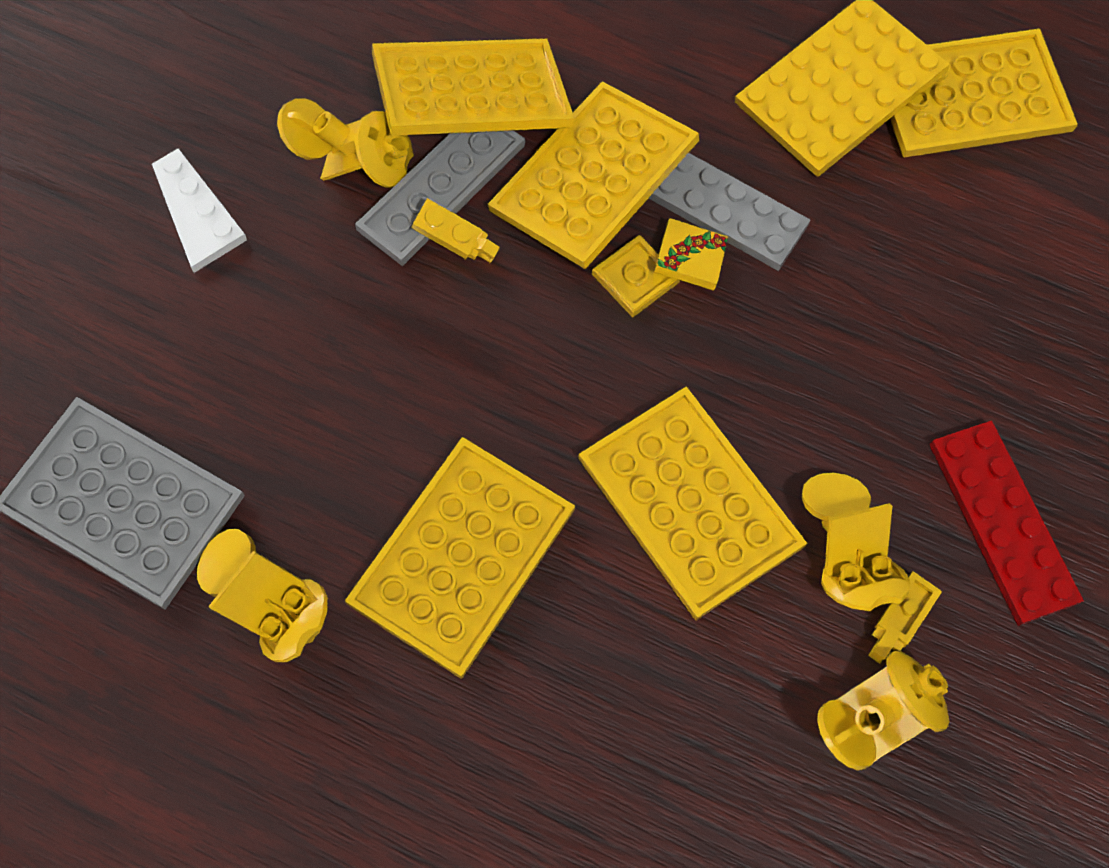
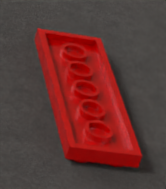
[930,420,1084,626]

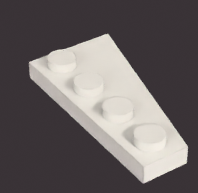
[152,149,247,273]

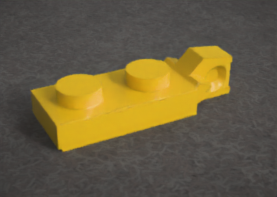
[411,198,500,263]
[868,571,942,664]

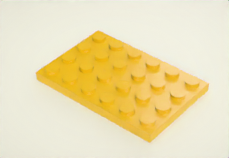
[735,0,950,177]
[890,29,1078,158]
[372,39,574,136]
[488,81,699,269]
[578,386,807,621]
[345,437,575,679]

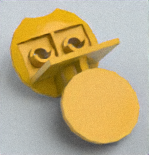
[277,98,414,188]
[802,473,910,611]
[197,529,328,662]
[817,651,950,771]

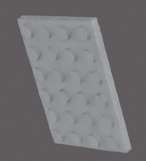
[0,397,245,610]

